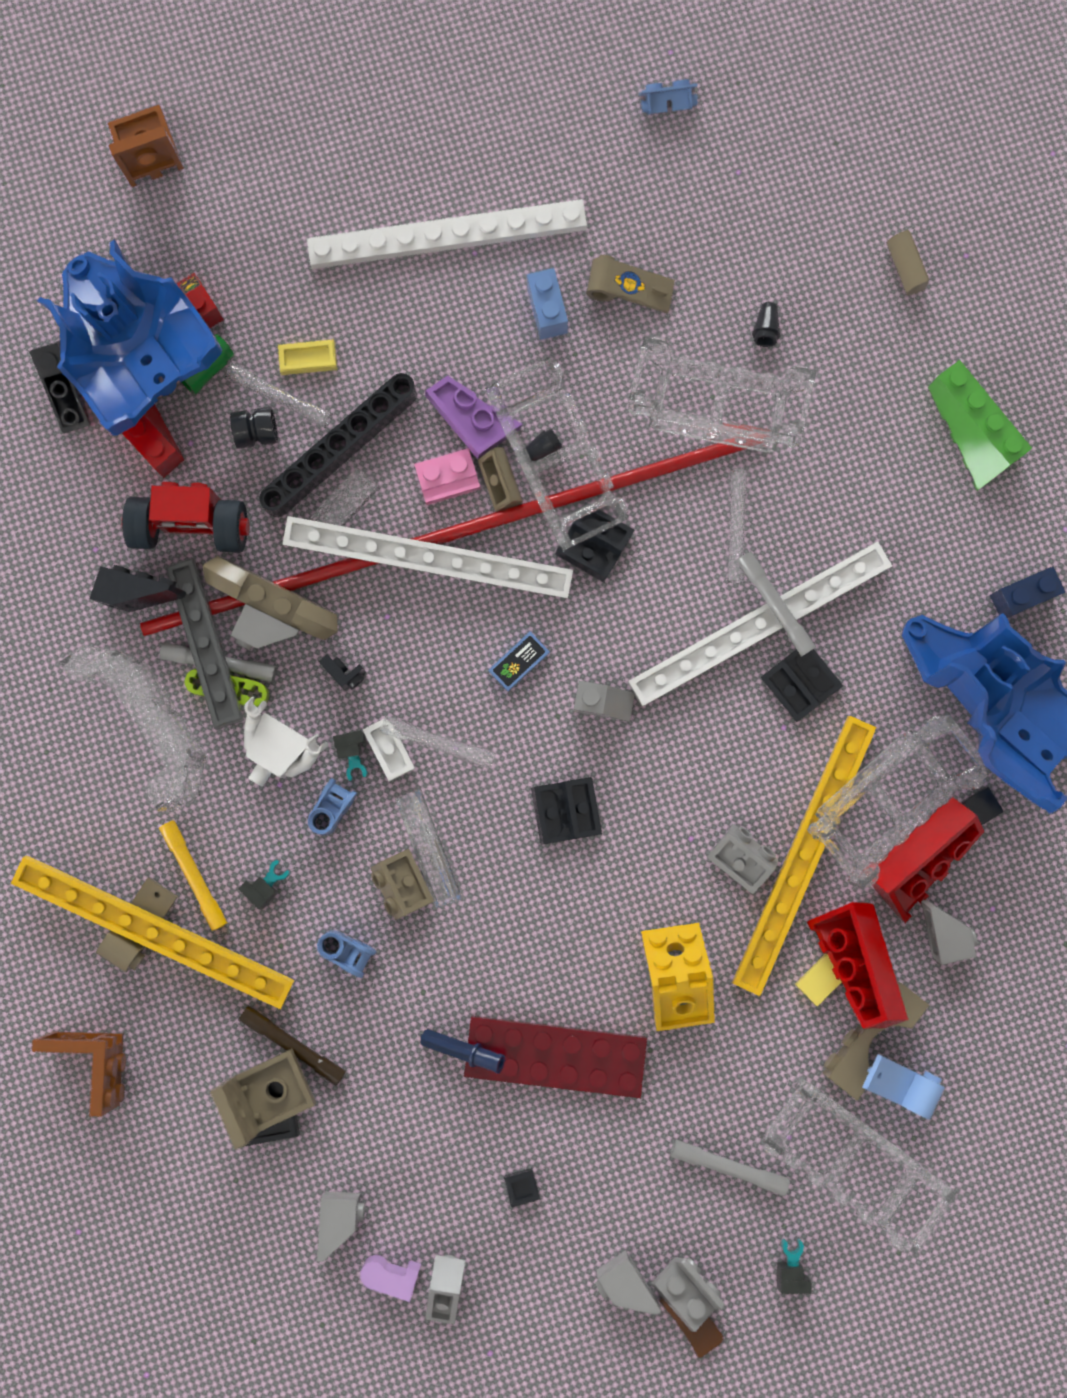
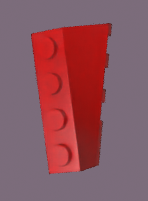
[122,404,185,478]
[865,797,985,924]
[806,902,909,1029]

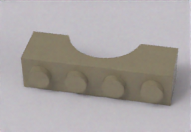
[823,981,929,1101]

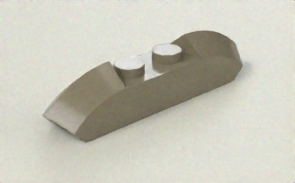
[202,556,338,640]

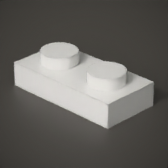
[363,716,415,782]

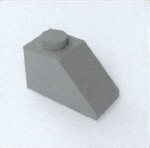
[231,604,300,650]
[573,680,635,722]
[921,900,978,965]
[317,1191,365,1262]
[595,1250,661,1315]
[425,1255,465,1325]

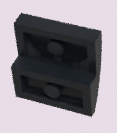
[555,502,635,583]
[761,649,844,722]
[531,777,602,845]

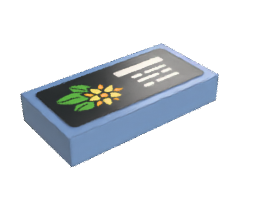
[488,631,550,692]

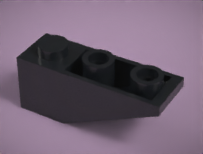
[29,340,91,434]
[89,565,186,612]

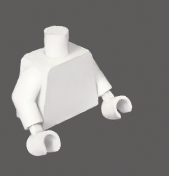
[244,696,328,787]

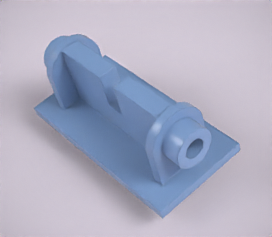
[639,79,698,115]

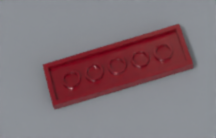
[464,1016,647,1099]

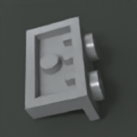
[707,824,778,894]
[651,1257,725,1332]

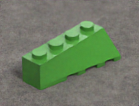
[928,360,1033,491]

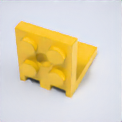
[641,923,715,1032]

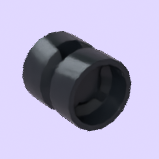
[230,406,278,449]

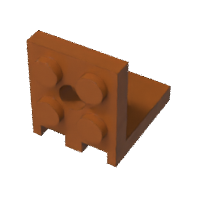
[107,104,184,187]
[32,1031,126,1117]

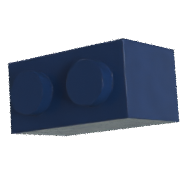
[990,566,1065,618]

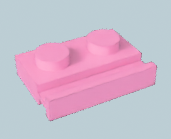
[414,448,481,505]

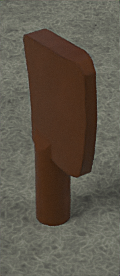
[659,1297,723,1359]

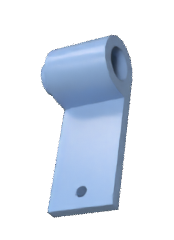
[863,1054,945,1120]

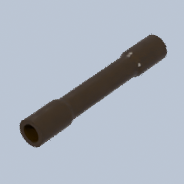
[238,1005,346,1086]

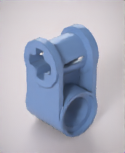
[308,778,357,836]
[317,930,377,978]

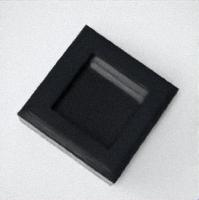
[961,787,1004,825]
[504,1168,540,1208]

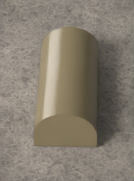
[886,230,929,295]
[477,447,523,512]

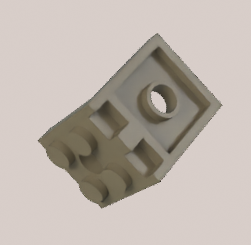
[210,1049,317,1150]

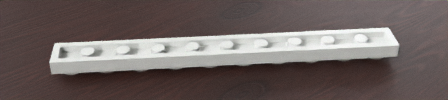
[307,199,587,269]
[283,516,573,598]
[628,541,892,707]

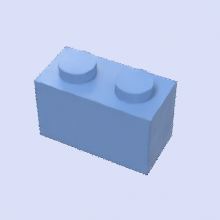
[527,268,568,340]

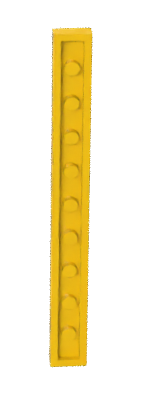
[732,716,877,996]
[11,855,295,1009]

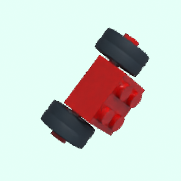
[121,482,250,553]

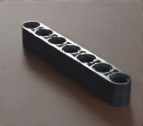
[259,373,417,518]

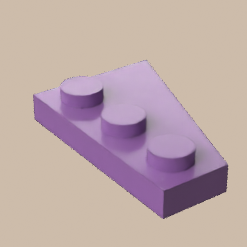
[425,376,523,459]

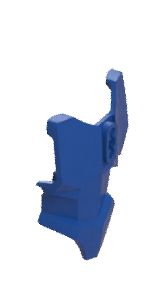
[36,239,222,436]
[902,613,1067,814]

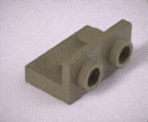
[371,849,434,920]

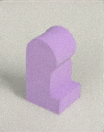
[360,1255,421,1302]

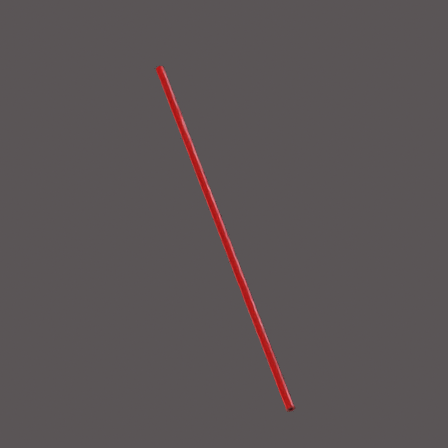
[140,428,770,636]

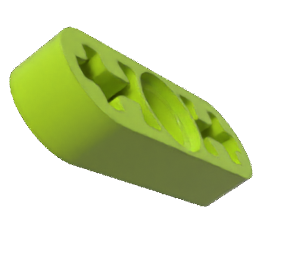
[185,669,269,707]

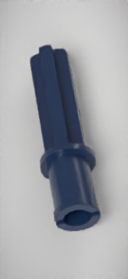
[420,1029,505,1074]

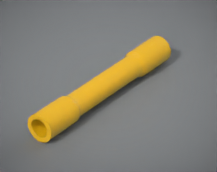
[159,820,228,932]

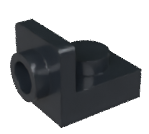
[318,654,366,691]

